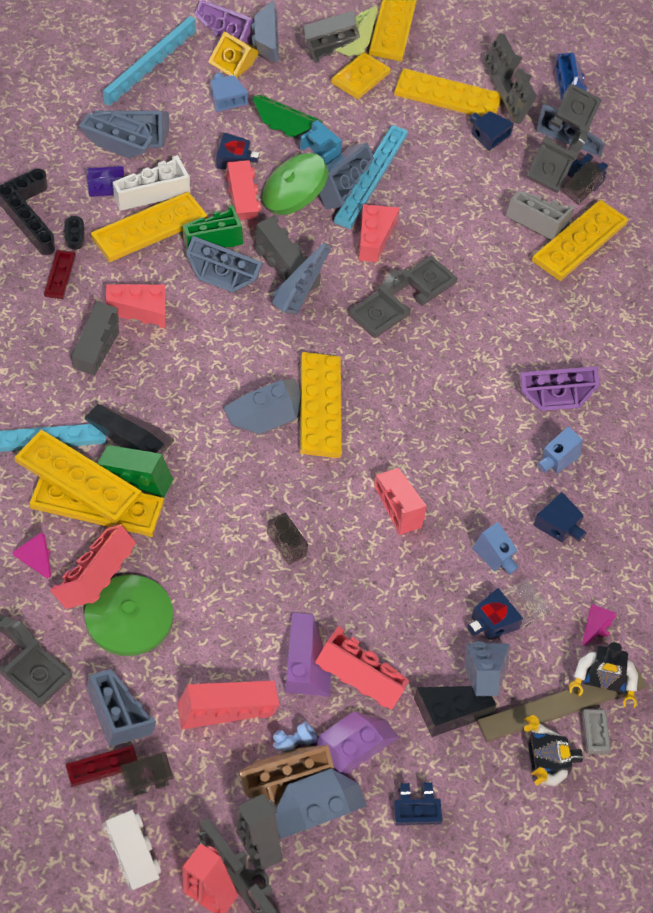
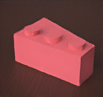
[225,160,261,220]
[359,204,400,262]
[106,284,165,329]
[374,468,427,535]
[183,843,238,913]

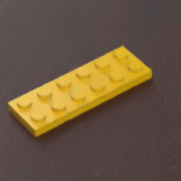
[369,0,417,61]
[394,68,502,116]
[91,191,208,263]
[532,199,629,282]
[300,352,342,458]
[14,430,142,525]
[29,478,164,537]

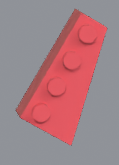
[50,524,136,609]
[315,625,409,710]
[177,681,280,730]

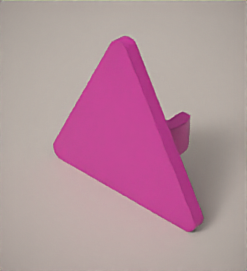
[13,533,52,579]
[582,605,617,646]

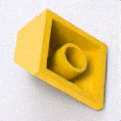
[208,31,259,78]

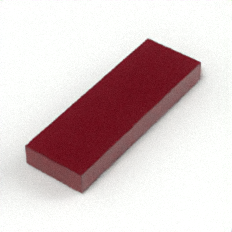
[44,250,76,299]
[65,745,139,787]

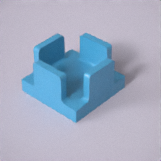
[300,120,342,164]

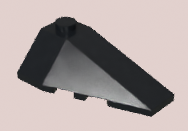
[84,404,174,454]

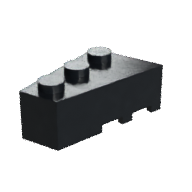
[414,686,496,737]

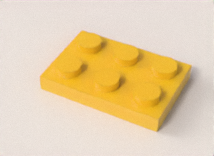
[331,52,391,100]

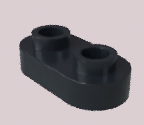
[65,216,84,250]

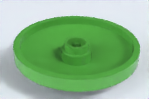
[262,153,329,215]
[85,575,173,656]

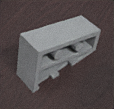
[506,190,575,240]

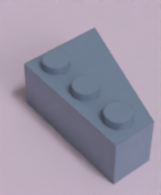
[465,641,510,696]
[86,669,156,747]

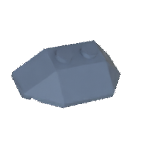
[252,1,279,64]
[79,112,153,158]
[186,236,263,293]
[223,379,301,434]
[275,769,367,839]

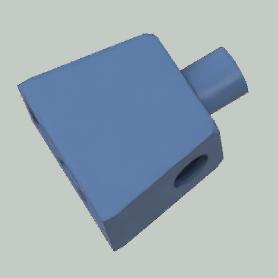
[210,73,248,112]
[537,426,583,473]
[472,522,519,575]

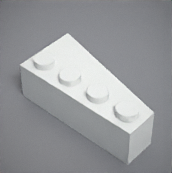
[113,155,190,211]

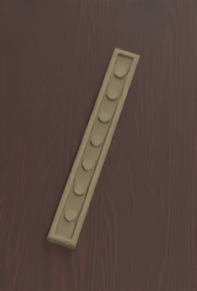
[477,667,647,743]

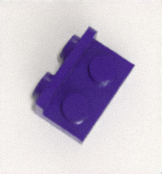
[87,166,124,197]

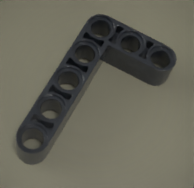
[0,169,55,255]

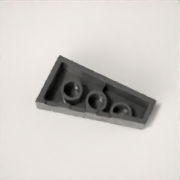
[255,215,321,292]

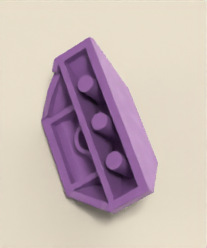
[520,366,599,411]
[317,711,399,776]

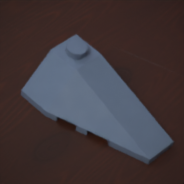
[536,104,605,157]
[94,111,169,148]
[272,242,332,315]

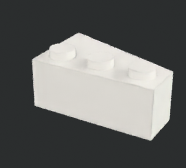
[102,810,161,891]

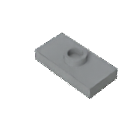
[582,709,611,754]

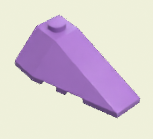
[195,0,255,44]
[285,613,331,697]

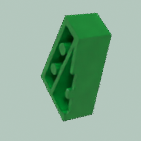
[183,205,243,250]
[97,445,174,498]

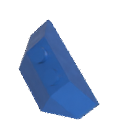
[555,53,587,100]

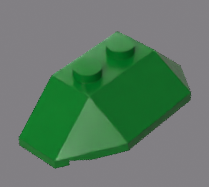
[253,94,323,137]

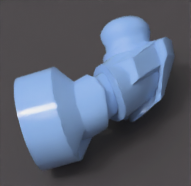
[273,721,318,752]

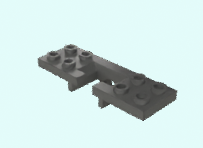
[483,33,537,124]
[525,83,602,193]
[349,255,458,339]
[0,614,72,708]
[198,818,278,913]

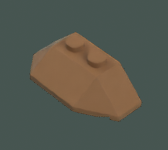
[239,745,334,808]

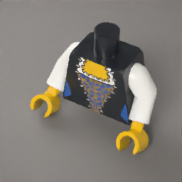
[568,642,638,708]
[524,715,583,787]

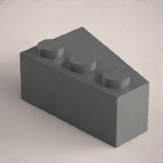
[304,11,360,63]
[70,301,119,376]
[236,794,283,871]

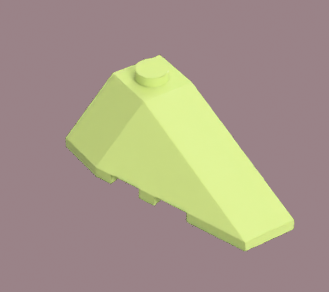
[335,6,378,57]

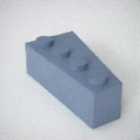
[319,142,374,209]

